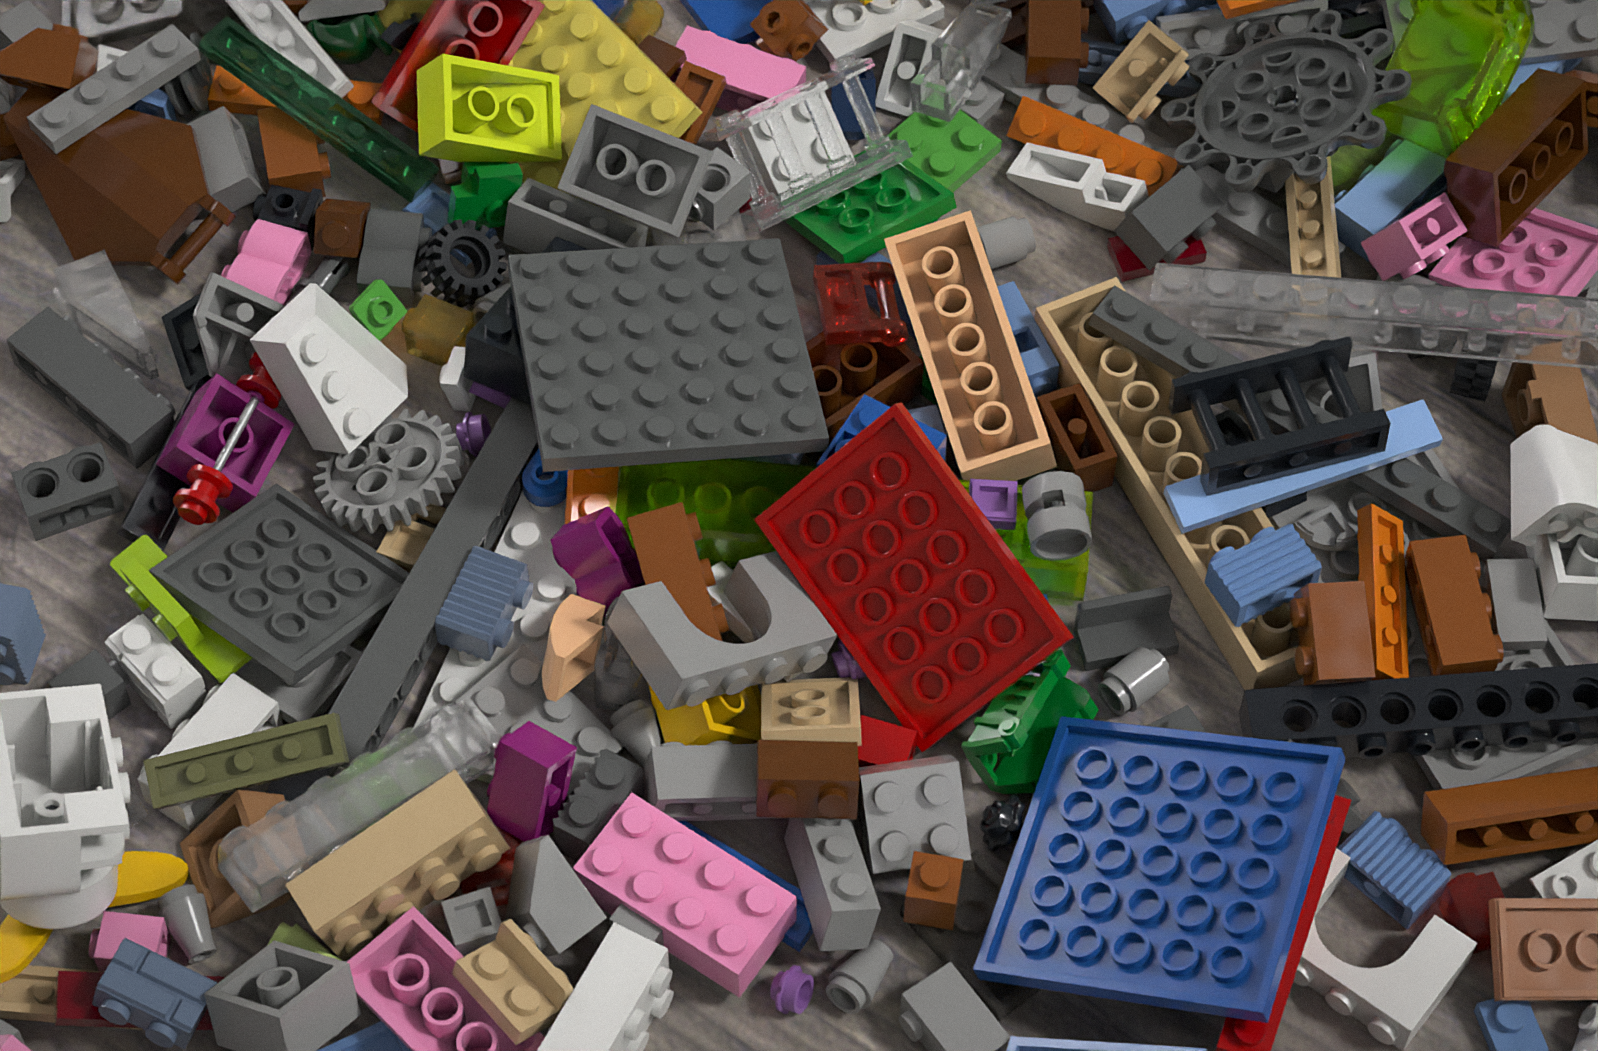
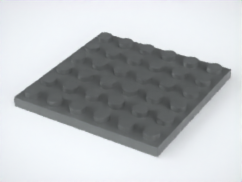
[508,238,829,472]

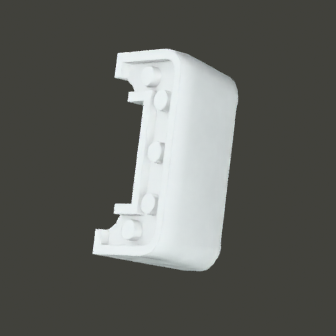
[1510,425,1598,547]

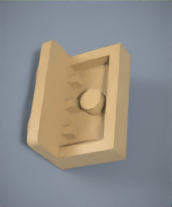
[1092,20,1190,123]

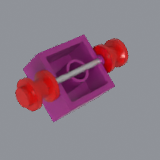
[156,352,295,525]

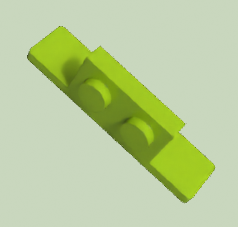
[110,535,253,683]

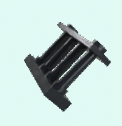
[1168,336,1391,496]

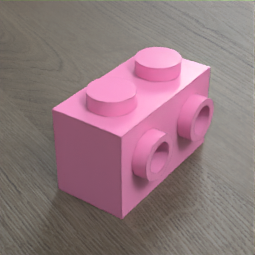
[1361,192,1468,281]

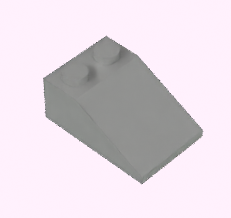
[557,104,713,237]

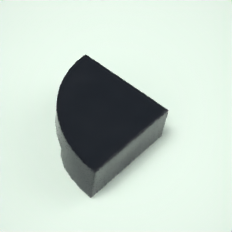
[381,12,425,52]

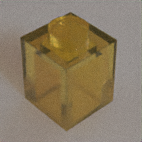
[402,294,475,367]

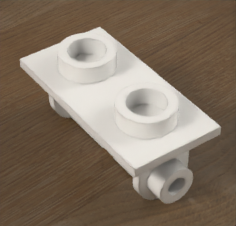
[1529,840,1598,898]

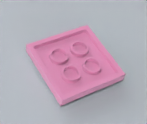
[1429,208,1598,330]

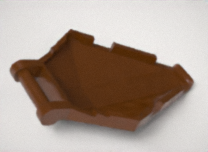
[3,84,236,285]

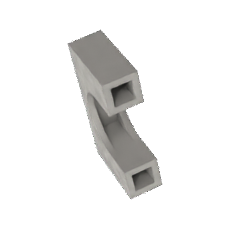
[607,551,837,710]

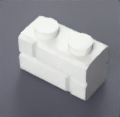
[104,614,207,729]

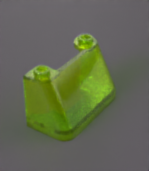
[1371,0,1534,159]

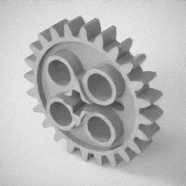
[313,409,465,534]

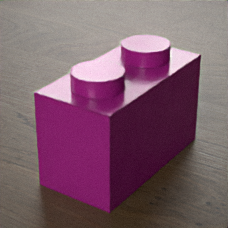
[487,721,577,842]

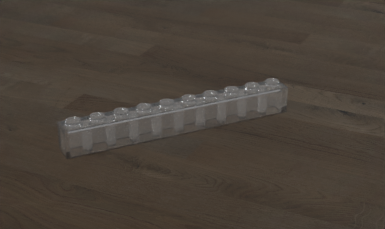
[1149,263,1598,369]

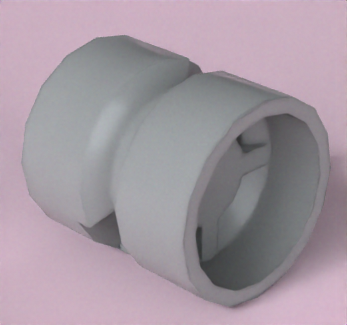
[1022,471,1092,561]

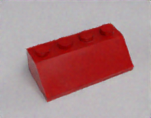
[371,0,545,133]

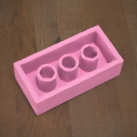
[573,792,797,998]

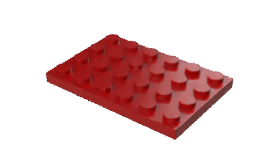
[754,402,1074,752]

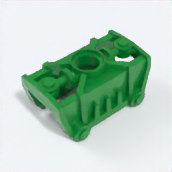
[961,648,1099,794]

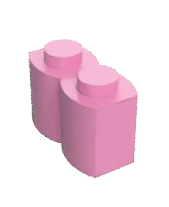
[221,219,311,305]

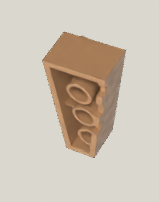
[1502,336,1598,444]

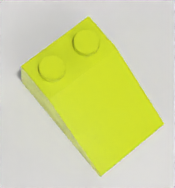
[417,54,562,162]

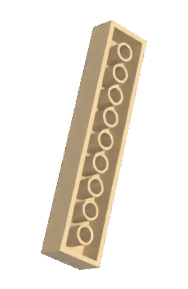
[1034,277,1303,690]

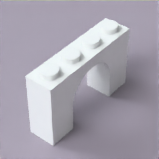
[1293,848,1477,1051]

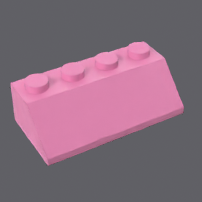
[347,906,545,1051]

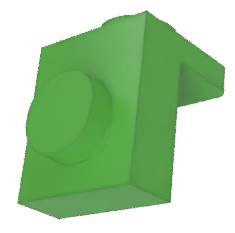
[349,279,408,341]

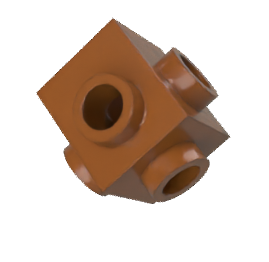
[750,0,829,62]

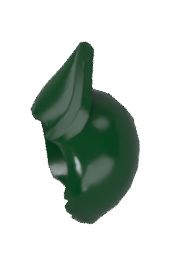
[305,11,393,65]

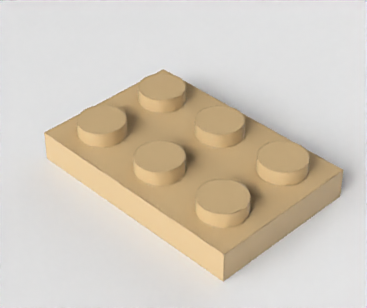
[761,677,862,746]

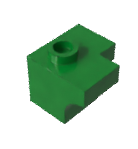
[447,162,523,229]

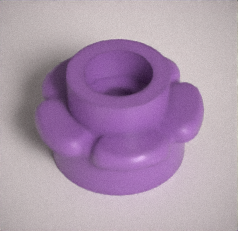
[456,412,491,457]
[831,640,866,679]
[770,965,814,1014]

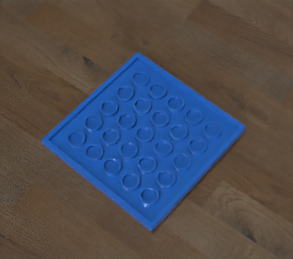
[973,716,1346,1023]

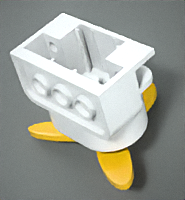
[0,684,188,983]

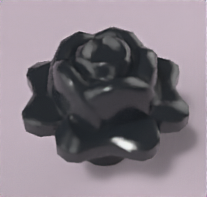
[979,795,1025,852]

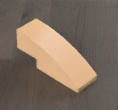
[541,594,605,702]

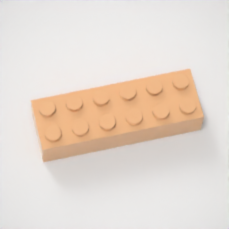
[884,210,1057,493]

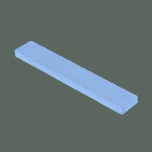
[1163,399,1443,534]

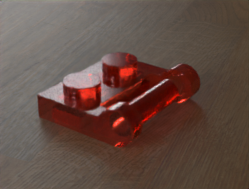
[813,261,909,347]

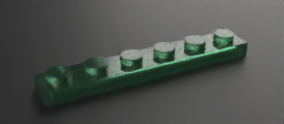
[198,16,440,203]

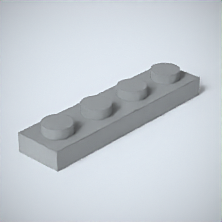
[1156,0,1328,60]
[27,24,201,154]

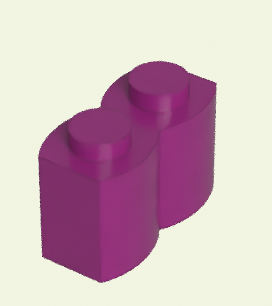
[550,506,645,617]

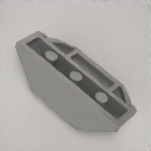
[193,272,291,412]

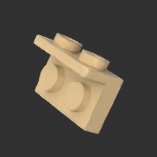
[452,919,573,1045]

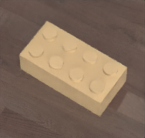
[285,769,510,962]

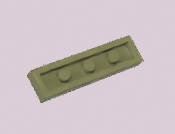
[143,713,349,810]

